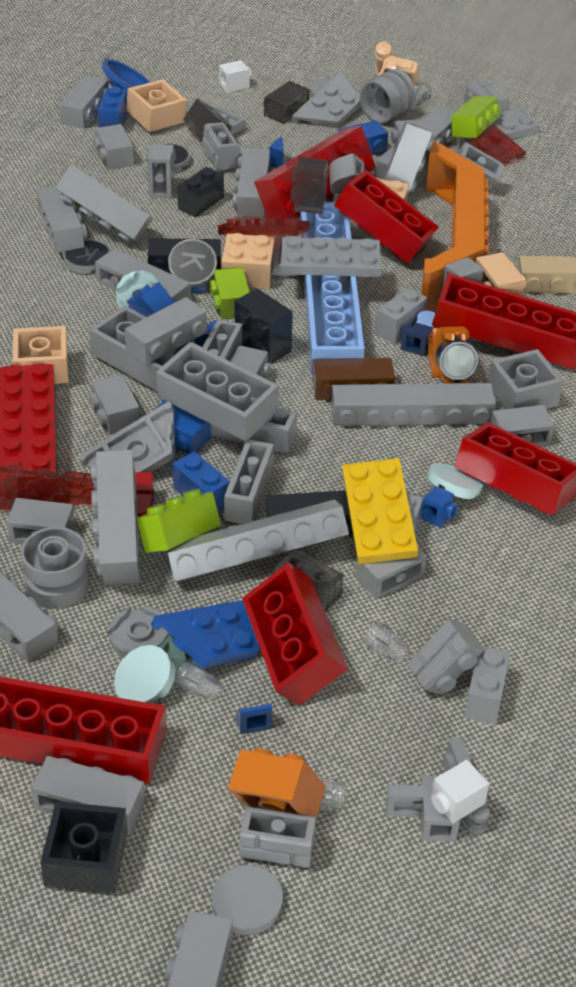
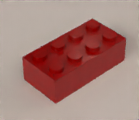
[334,170,439,263]
[454,422,576,515]
[242,562,348,706]

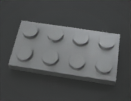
[281,236,381,277]

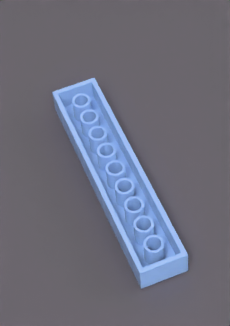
[300,202,364,374]

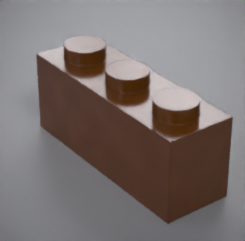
[312,358,395,400]

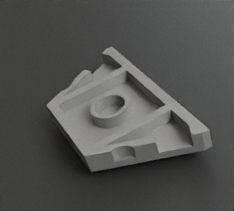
[292,72,361,128]
[78,401,175,472]

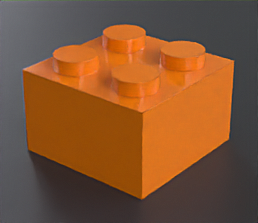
[228,748,326,818]

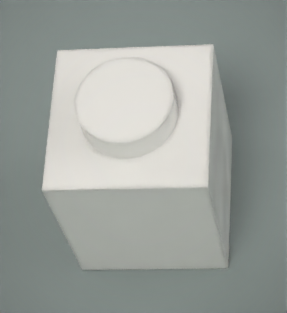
[219,60,252,93]
[431,760,489,824]

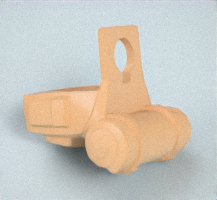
[375,41,420,91]

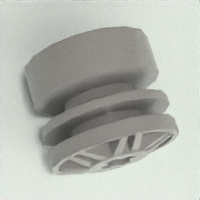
[359,69,416,123]

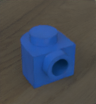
[421,487,458,528]

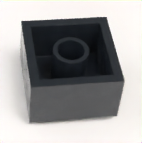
[234,288,293,364]
[40,801,128,894]

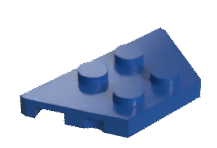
[151,600,259,669]

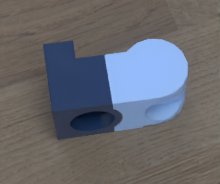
[400,311,436,356]

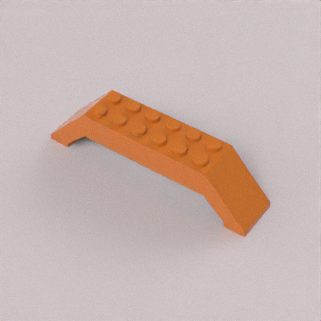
[421,141,489,311]

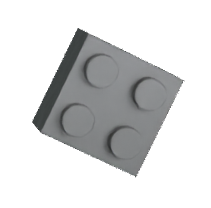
[488,349,563,409]

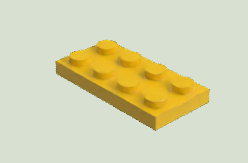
[342,458,418,564]

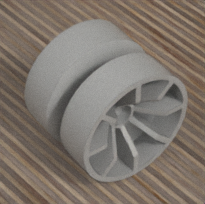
[21,527,89,609]

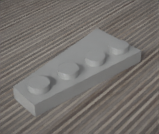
[456,105,540,149]

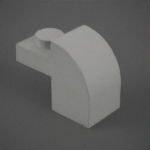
[329,153,365,193]
[386,774,460,842]

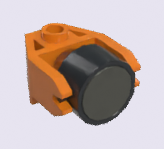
[428,327,479,384]

